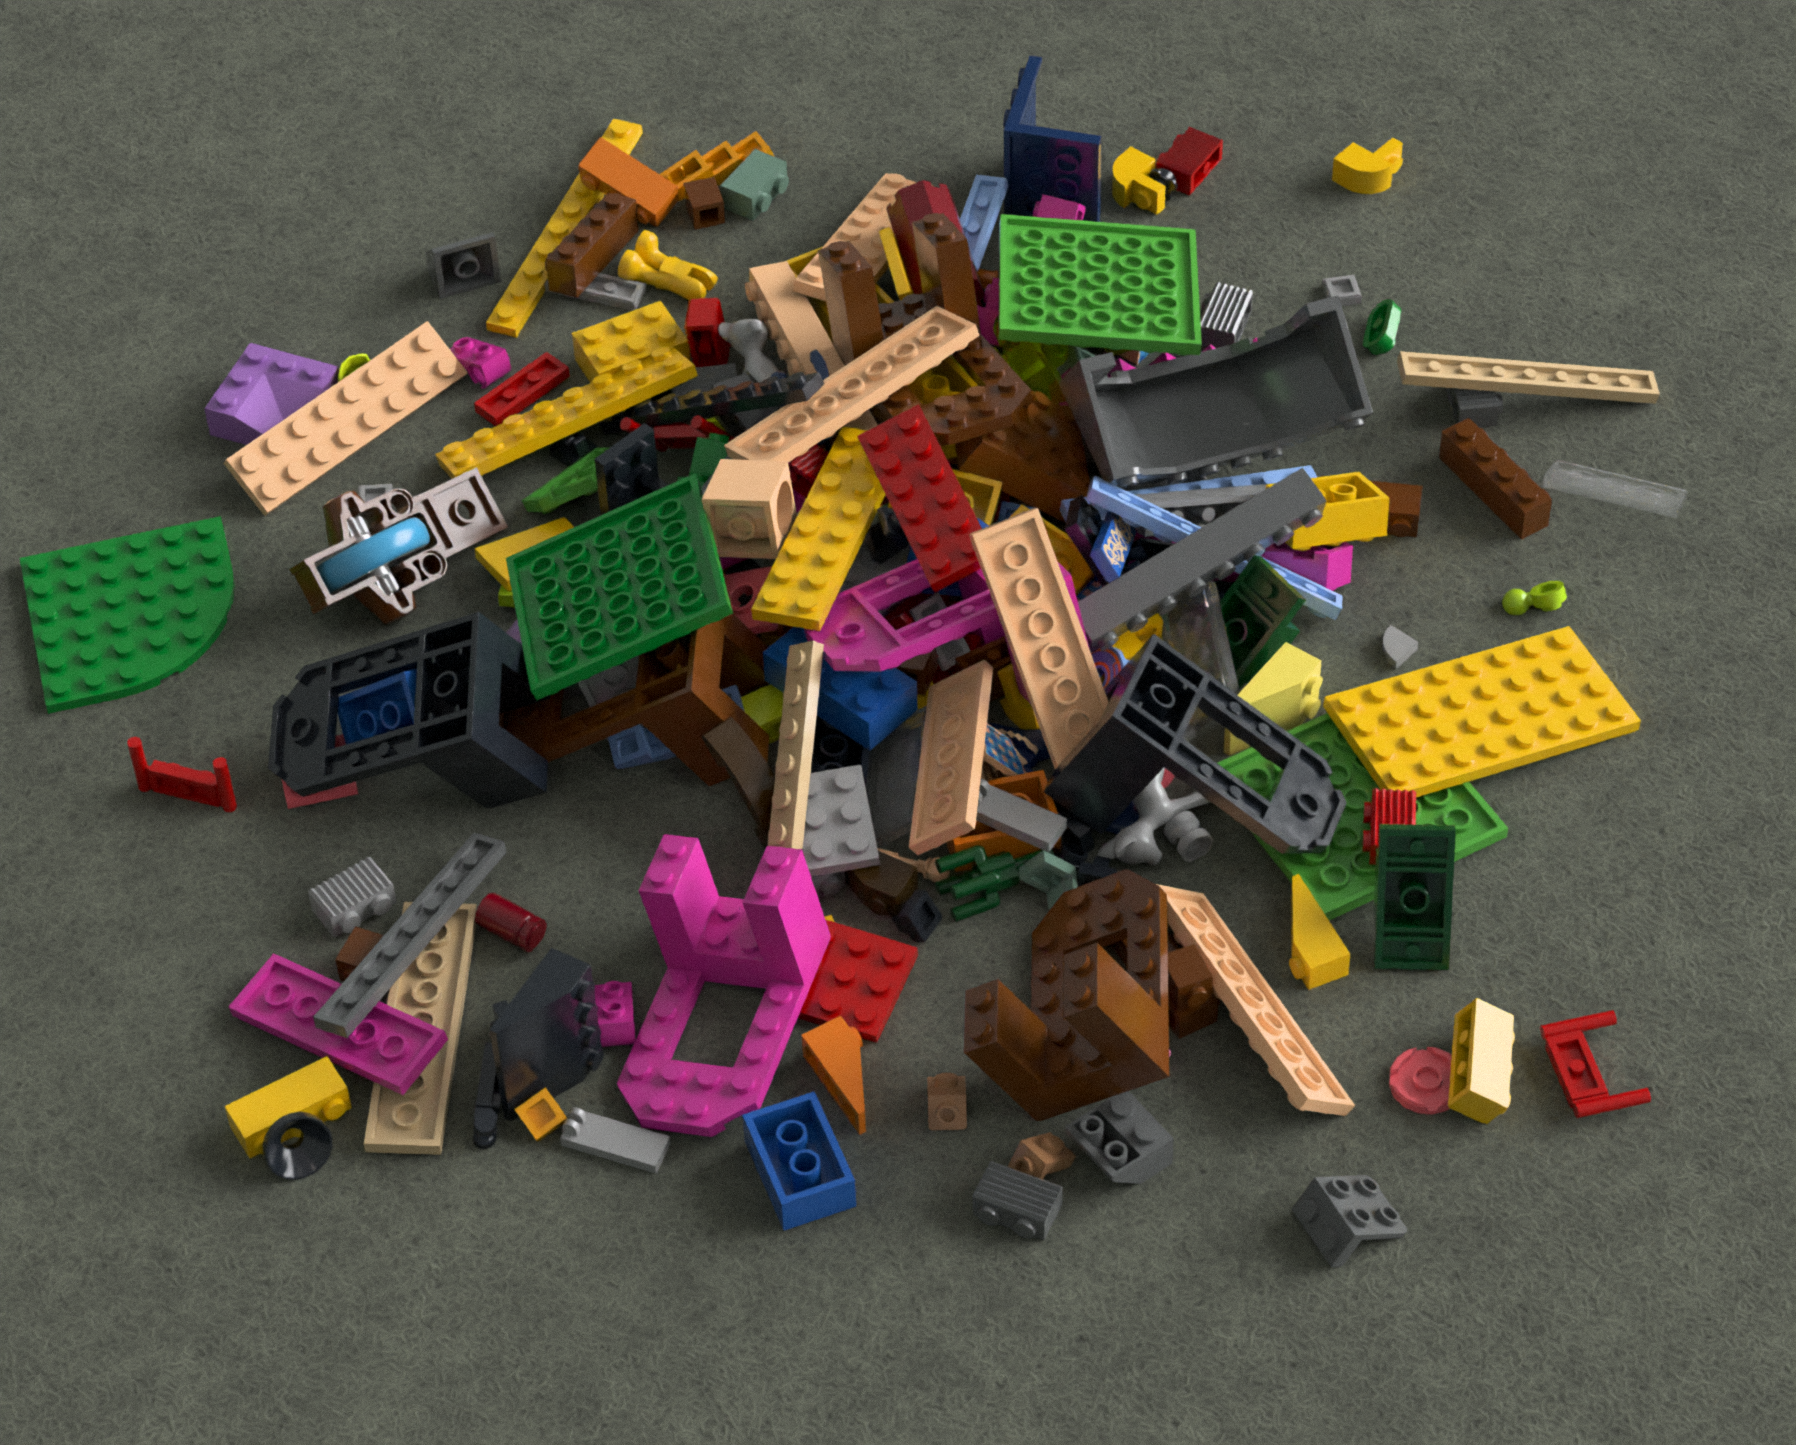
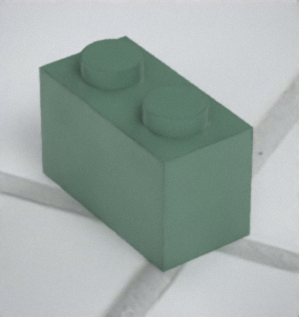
[720,149,789,221]

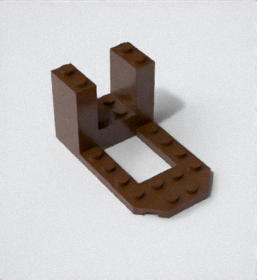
[818,213,1033,446]
[499,614,769,786]
[964,869,1169,1121]

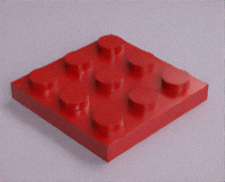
[798,919,918,1043]

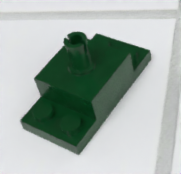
[1182,555,1306,694]
[1373,824,1456,970]

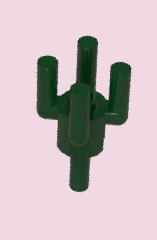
[935,845,1054,922]

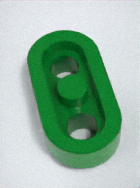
[1363,299,1401,355]

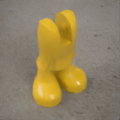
[618,230,718,300]

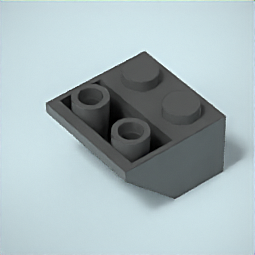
[1065,1091,1174,1184]

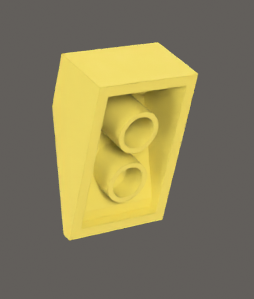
[1224,642,1323,756]

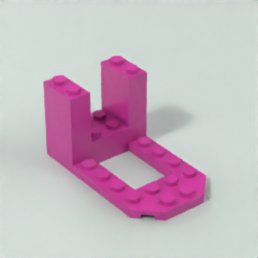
[804,559,1090,704]
[617,834,831,1137]

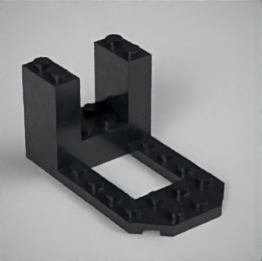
[268,612,551,808]
[1043,634,1347,854]

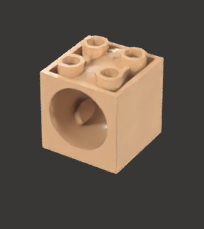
[702,459,797,559]

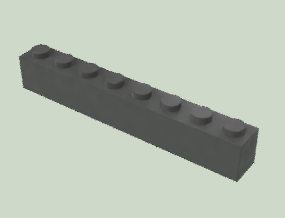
[1078,468,1327,653]

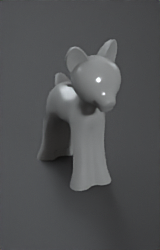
[718,319,778,383]
[1097,725,1212,866]

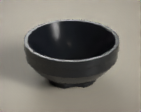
[263,1112,333,1180]

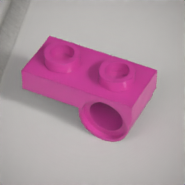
[450,337,511,389]
[594,981,636,1047]

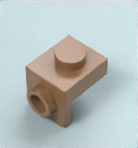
[927,1073,967,1130]
[1008,1132,1076,1180]

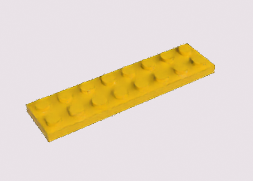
[435,347,698,479]
[751,426,886,631]

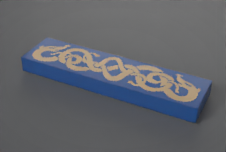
[1090,511,1137,583]

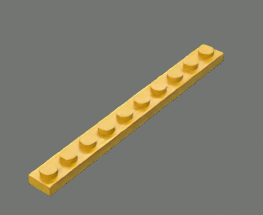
[486,118,642,338]

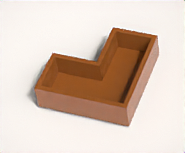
[955,390,1090,523]

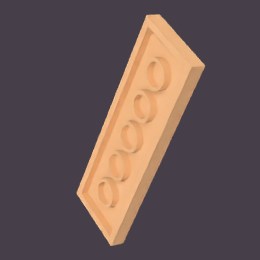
[909,660,993,855]

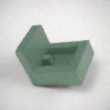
[1019,850,1078,909]

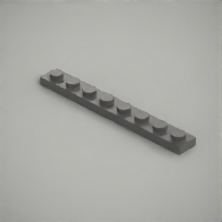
[313,833,506,1038]

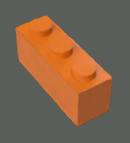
[578,137,679,227]

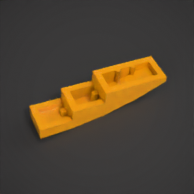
[659,131,774,201]

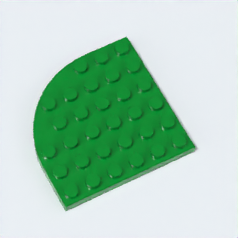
[19,516,235,714]

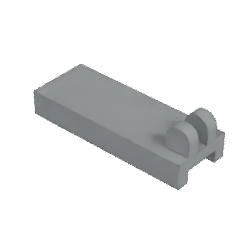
[976,779,1067,852]
[560,1107,671,1174]

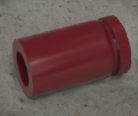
[475,892,547,952]

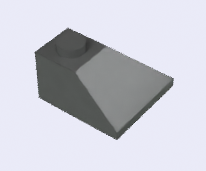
[426,232,501,299]

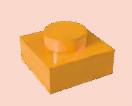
[514,1087,568,1142]

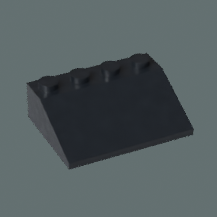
[490,948,604,1122]

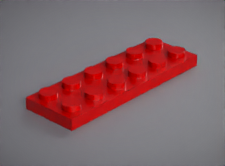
[857,404,982,593]

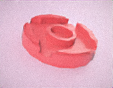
[1389,1047,1452,1115]

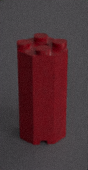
[886,180,985,307]

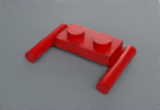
[620,415,735,452]
[127,737,237,812]
[1540,1010,1651,1118]

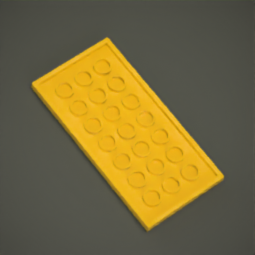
[1323,626,1641,797]

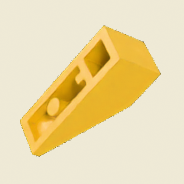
[1289,874,1350,990]

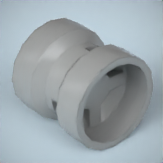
[1164,811,1213,862]

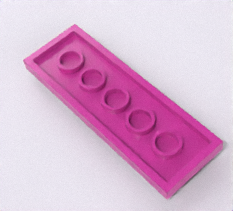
[228,953,448,1095]

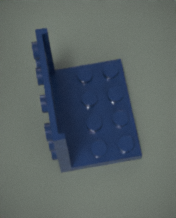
[1003,56,1101,222]

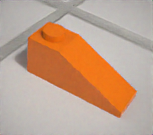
[801,1016,866,1135]

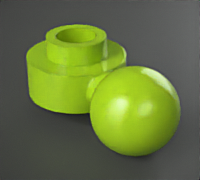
[1502,581,1567,615]

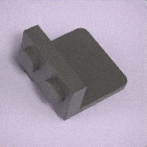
[1292,1175,1407,1267]

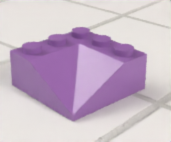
[204,343,339,445]

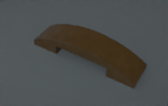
[701,717,775,849]

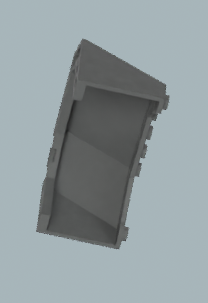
[1059,295,1373,488]

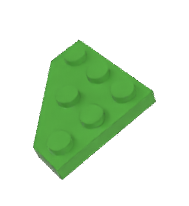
[522,448,609,514]

